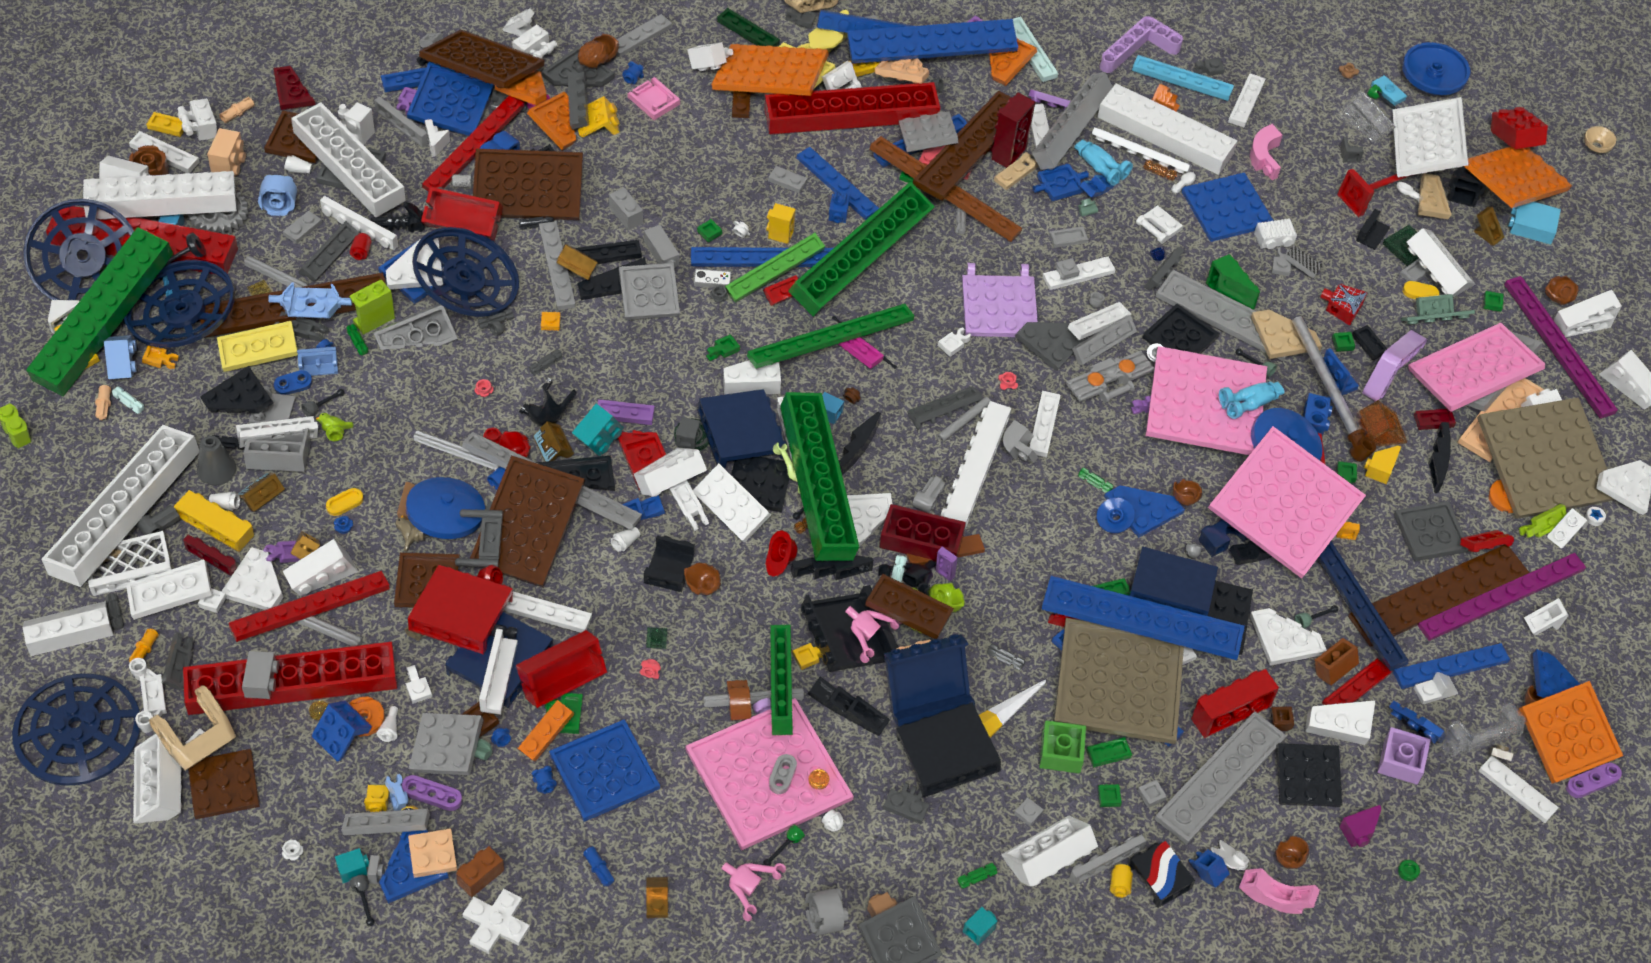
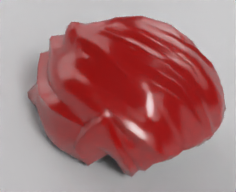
[499,431,531,458]

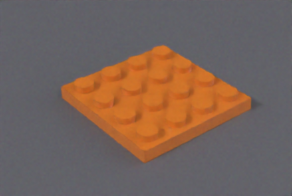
[1519,681,1623,784]

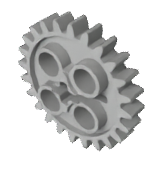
[188,192,248,234]

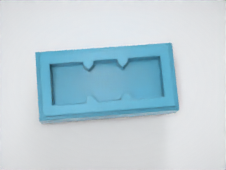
[1371,75,1407,106]

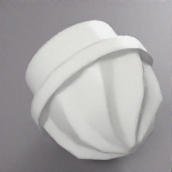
[1147,343,1163,362]
[822,810,844,832]

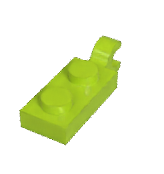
[1519,504,1567,538]

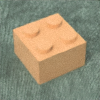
[207,128,246,178]

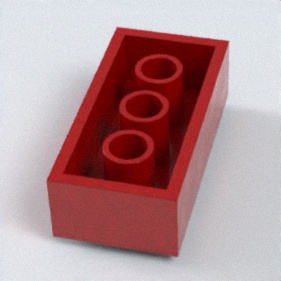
[1191,669,1279,738]

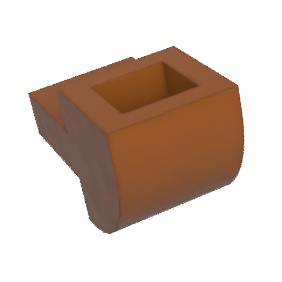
[727,680,751,720]

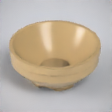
[1584,126,1616,153]

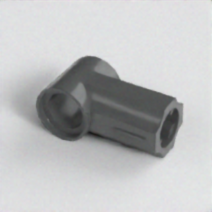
[137,505,180,541]

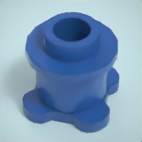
[622,61,644,84]
[531,766,557,794]

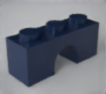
[1199,519,1249,557]

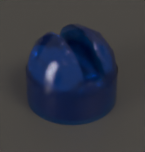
[1150,247,1165,261]

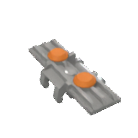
[1066,351,1154,403]

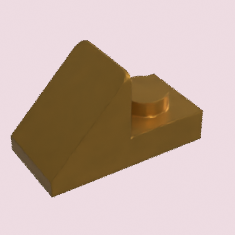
[1474,207,1505,246]
[291,531,320,559]
[646,877,668,918]

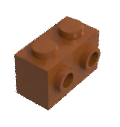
[1315,638,1359,685]
[456,846,504,898]

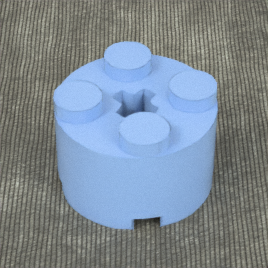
[258,175,297,216]

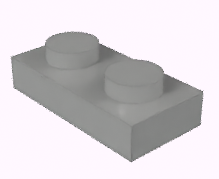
[768,166,807,194]
[283,211,322,244]

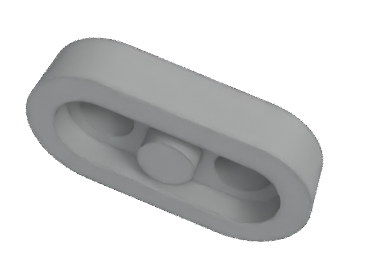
[769,754,797,794]

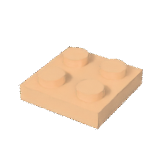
[408,829,457,878]

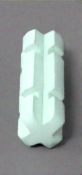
[112,386,144,414]
[891,555,907,582]

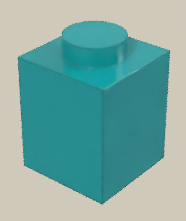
[335,848,369,883]
[963,907,998,946]

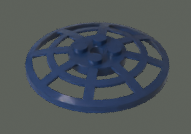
[23,199,134,300]
[412,227,519,317]
[124,260,235,348]
[12,673,141,785]

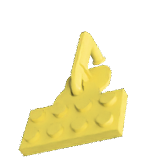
[779,10,849,88]

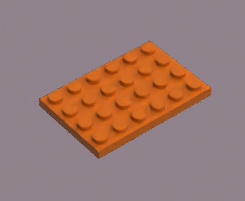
[711,44,829,96]
[1464,147,1572,208]

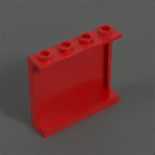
[408,565,513,654]

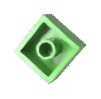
[1039,720,1086,774]

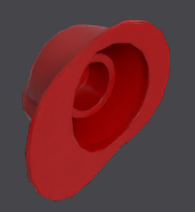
[765,530,798,577]

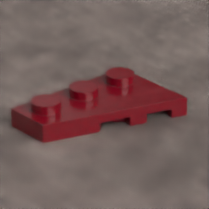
[273,66,316,110]

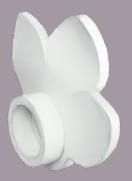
[1211,840,1249,870]

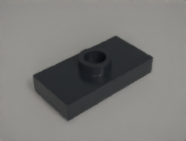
[1352,325,1387,361]

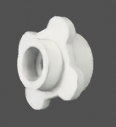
[732,221,750,238]

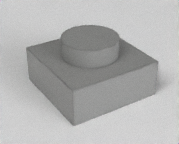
[419,33,443,47]
[1055,258,1080,280]
[1138,780,1167,808]
[1014,797,1044,827]
[367,855,384,884]

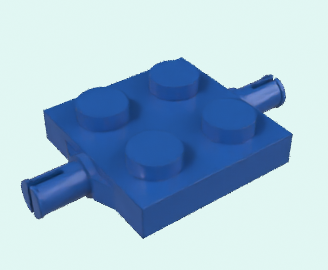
[1032,163,1089,201]

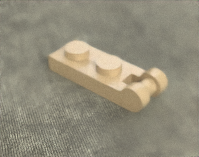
[994,152,1039,190]

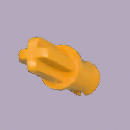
[129,628,159,663]

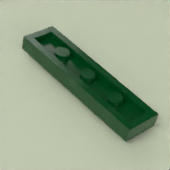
[717,8,780,47]

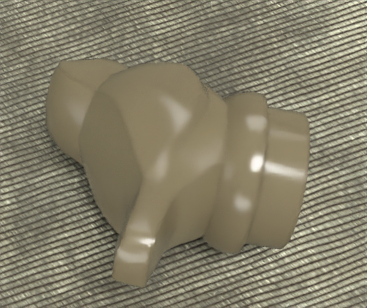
[395,515,425,552]

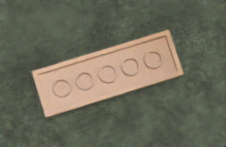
[1458,378,1544,462]

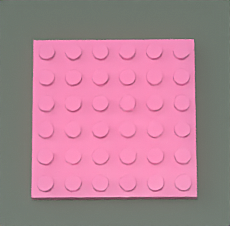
[1145,346,1267,455]
[1208,426,1366,579]
[685,698,853,850]

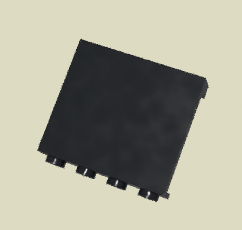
[801,585,899,672]
[896,702,1001,797]

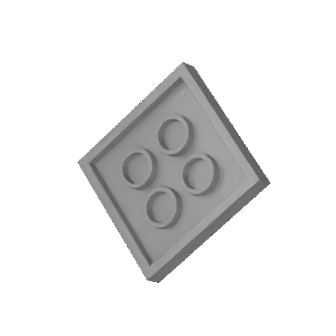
[899,112,958,152]
[619,263,680,320]
[408,713,483,775]

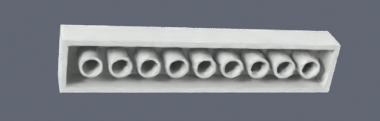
[42,425,199,587]

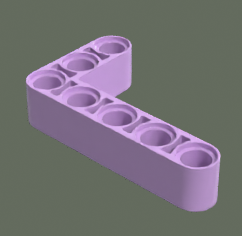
[1100,16,1183,73]
[1362,330,1427,403]

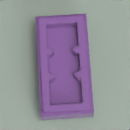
[936,547,958,581]

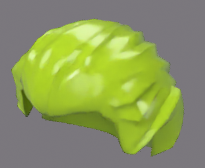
[930,583,965,612]

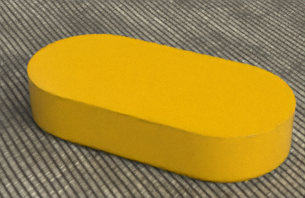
[1402,281,1439,299]
[326,488,364,516]

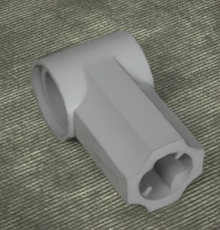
[912,476,945,513]

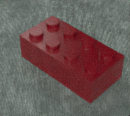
[991,92,1036,168]
[880,504,966,562]

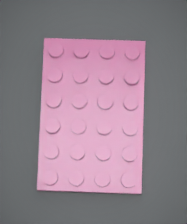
[1408,323,1545,412]

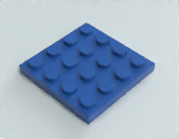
[407,62,494,136]
[1181,172,1273,242]
[549,719,660,822]

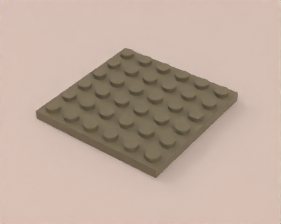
[1477,397,1615,519]
[1054,618,1184,744]

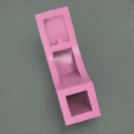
[1250,124,1282,180]
[1239,868,1320,914]

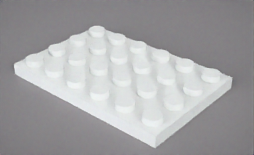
[1393,97,1469,177]

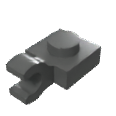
[785,8,816,29]
[1193,58,1225,76]

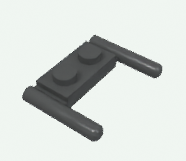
[455,509,503,567]

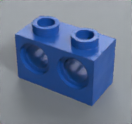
[1303,393,1333,436]

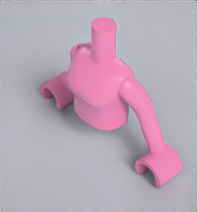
[845,606,902,663]
[721,862,786,921]

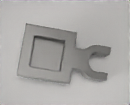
[1271,248,1291,276]

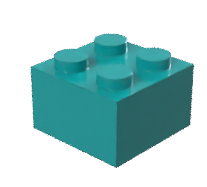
[572,403,624,456]

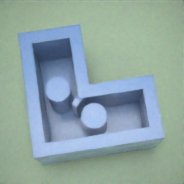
[104,335,137,379]

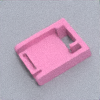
[627,77,680,120]

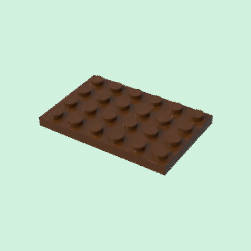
[419,29,545,88]
[473,148,583,220]
[470,455,585,588]

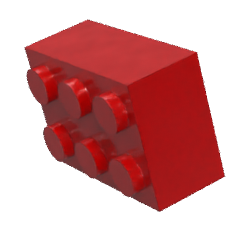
[1491,107,1548,149]

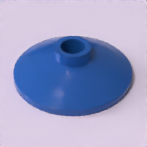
[1097,497,1135,533]

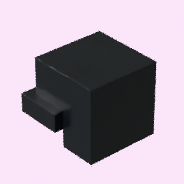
[1448,166,1486,208]

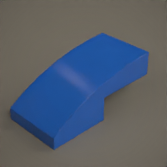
[1080,175,1114,198]
[622,495,666,520]

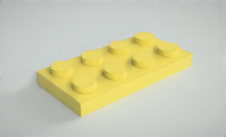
[217,321,298,372]

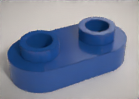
[274,370,312,395]

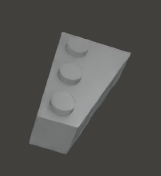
[244,428,311,472]

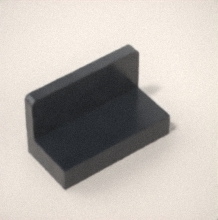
[1356,209,1390,250]

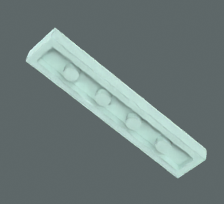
[1013,17,1058,82]

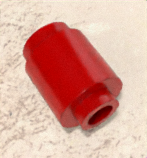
[349,233,372,260]

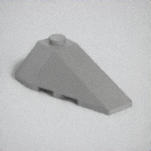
[373,303,458,350]

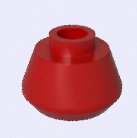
[477,565,503,585]

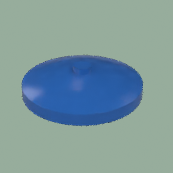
[1402,42,1470,95]
[1251,408,1322,461]
[406,477,485,539]

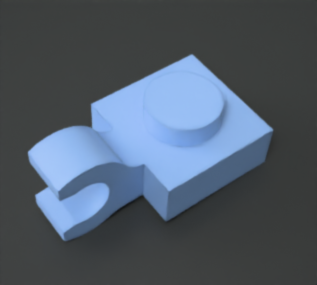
[385,774,408,811]

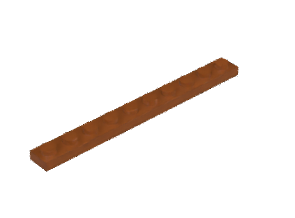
[870,136,1022,242]

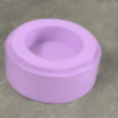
[752,698,771,715]

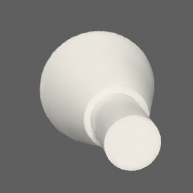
[377,706,398,742]

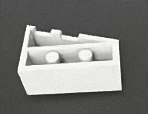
[1599,350,1651,410]
[723,360,781,395]
[634,448,707,497]
[1305,700,1375,745]

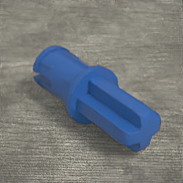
[583,846,614,887]

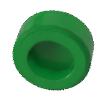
[1398,860,1420,881]

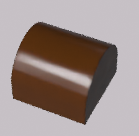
[1271,706,1294,731]

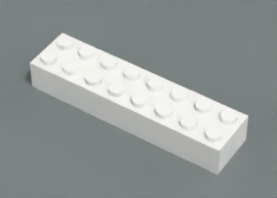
[1098,84,1238,175]
[291,102,406,217]
[83,171,237,219]

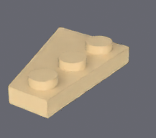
[1418,173,1452,219]

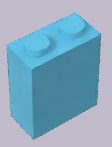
[1508,202,1561,244]

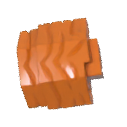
[1152,84,1180,111]

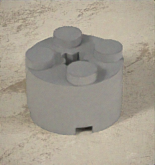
[805,888,848,936]

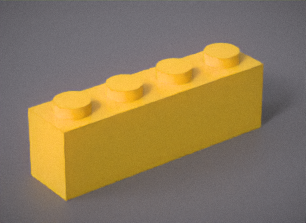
[174,490,254,552]

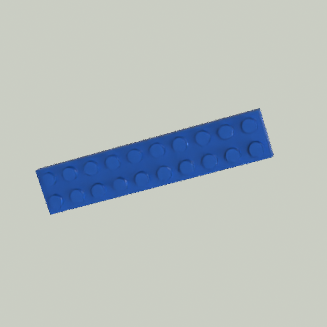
[847,19,1018,63]
[1042,576,1245,660]

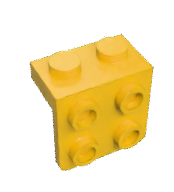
[578,96,620,137]

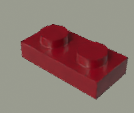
[1414,409,1456,430]

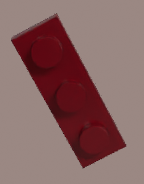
[183,534,237,576]

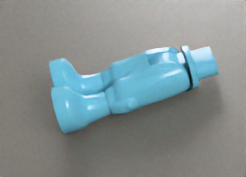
[1074,140,1133,186]
[1218,381,1285,419]

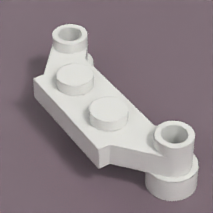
[129,658,167,733]

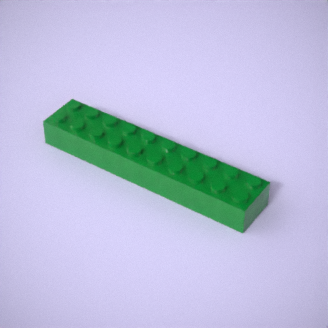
[788,181,935,317]
[26,227,173,397]
[780,392,860,561]

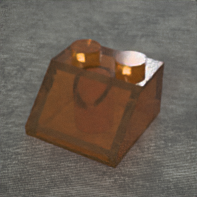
[1359,400,1407,446]

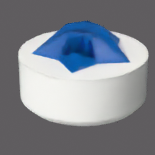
[1585,507,1606,526]

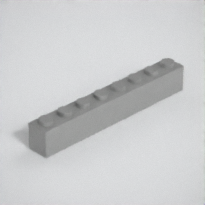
[1032,72,1113,170]

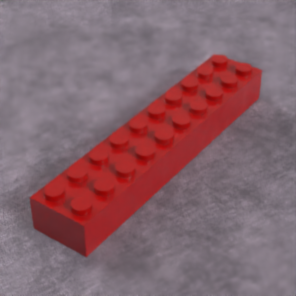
[764,82,940,134]
[46,206,238,275]
[183,642,397,715]

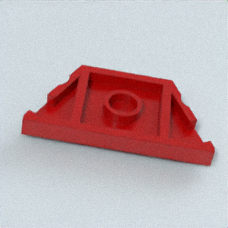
[617,430,666,490]

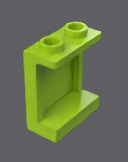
[350,280,395,335]

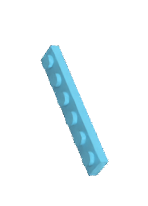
[1132,55,1234,101]

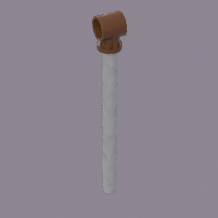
[1292,316,1376,462]

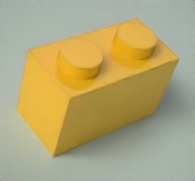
[766,203,796,244]

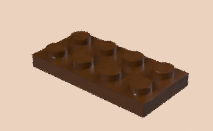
[865,574,954,639]

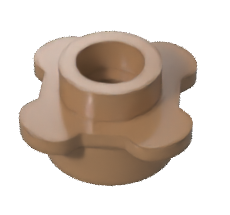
[1339,63,1359,78]

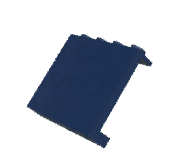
[697,389,787,469]
[1130,546,1218,616]
[445,612,553,708]
[884,634,975,727]

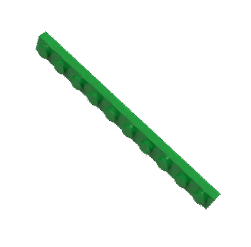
[747,304,915,369]

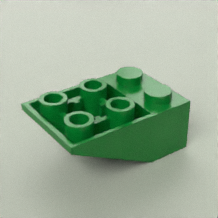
[1206,254,1260,310]

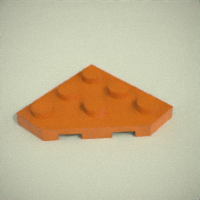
[989,39,1037,86]
[495,71,547,105]
[527,92,576,150]

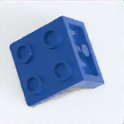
[1323,348,1359,395]
[312,700,372,762]

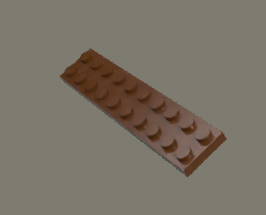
[913,90,1010,201]
[200,273,385,337]
[1348,545,1529,647]

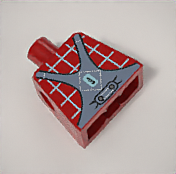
[1320,284,1367,325]

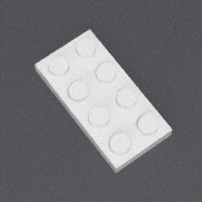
[693,464,771,542]
[126,559,212,620]

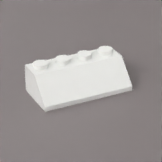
[1407,228,1475,297]
[23,601,113,656]
[133,734,182,823]
[1001,816,1098,886]

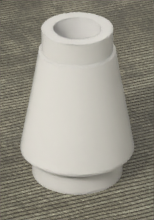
[284,155,312,174]
[209,491,240,511]
[611,527,640,552]

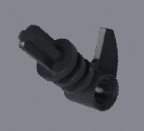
[370,202,424,233]

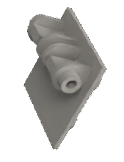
[249,386,296,423]

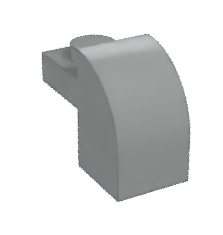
[1003,420,1038,463]

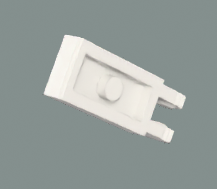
[669,480,709,531]

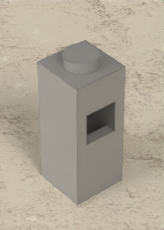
[644,225,679,269]

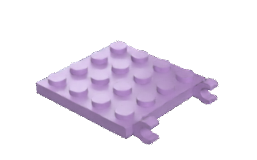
[962,263,1038,337]

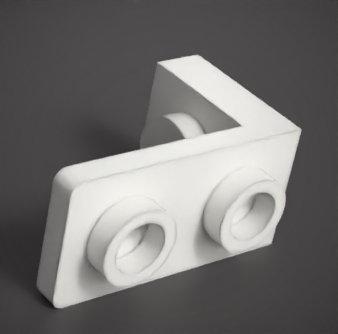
[1547,508,1588,549]

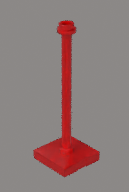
[1337,169,1415,218]

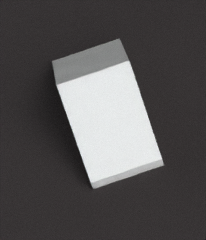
[48,300,79,334]

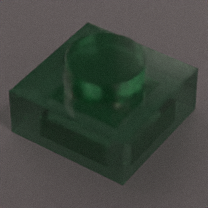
[646,627,668,649]

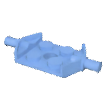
[269,282,352,318]

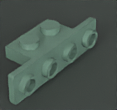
[1401,294,1475,324]

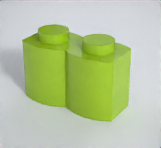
[0,403,31,448]

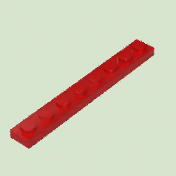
[422,95,524,191]
[228,571,389,642]

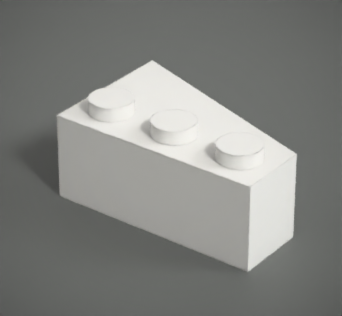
[1554,290,1621,337]
[283,539,358,596]

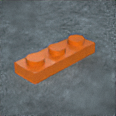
[518,700,574,762]

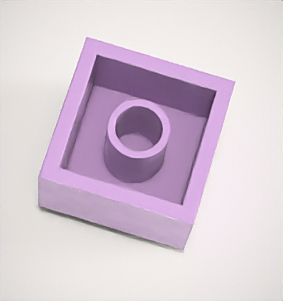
[1377,727,1431,785]

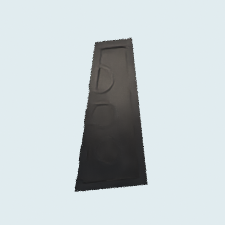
[577,257,647,300]
[536,455,615,491]

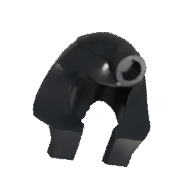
[519,378,577,426]

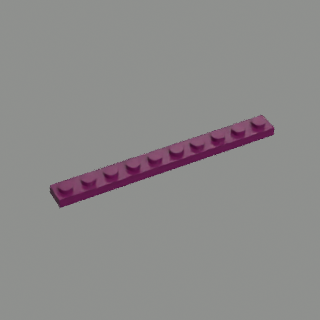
[1504,276,1618,419]
[1418,553,1586,641]

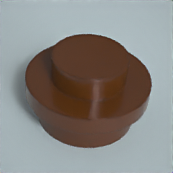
[843,387,861,404]

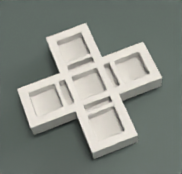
[462,889,530,954]

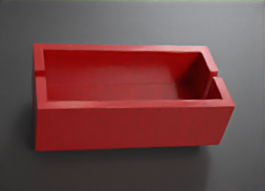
[421,187,503,241]
[516,630,607,708]

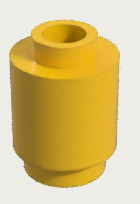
[1110,864,1133,898]

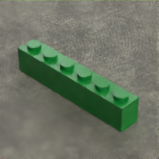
[770,625,793,735]

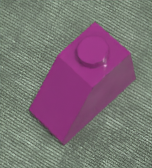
[1339,805,1382,848]

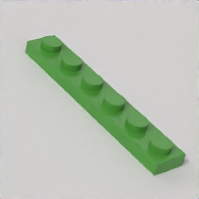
[725,233,825,303]

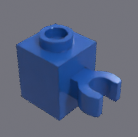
[828,191,850,223]
[1189,849,1230,888]

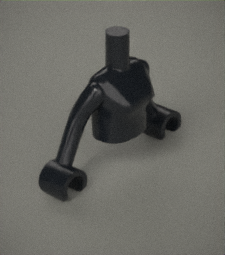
[878,560,936,596]

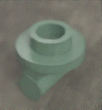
[1078,198,1098,217]
[474,739,492,761]

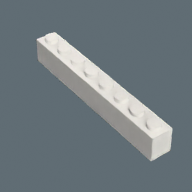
[941,401,1011,529]

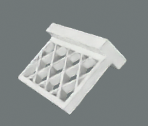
[88,531,172,596]

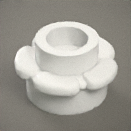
[282,840,303,861]

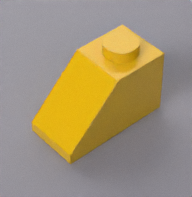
[1364,446,1401,484]

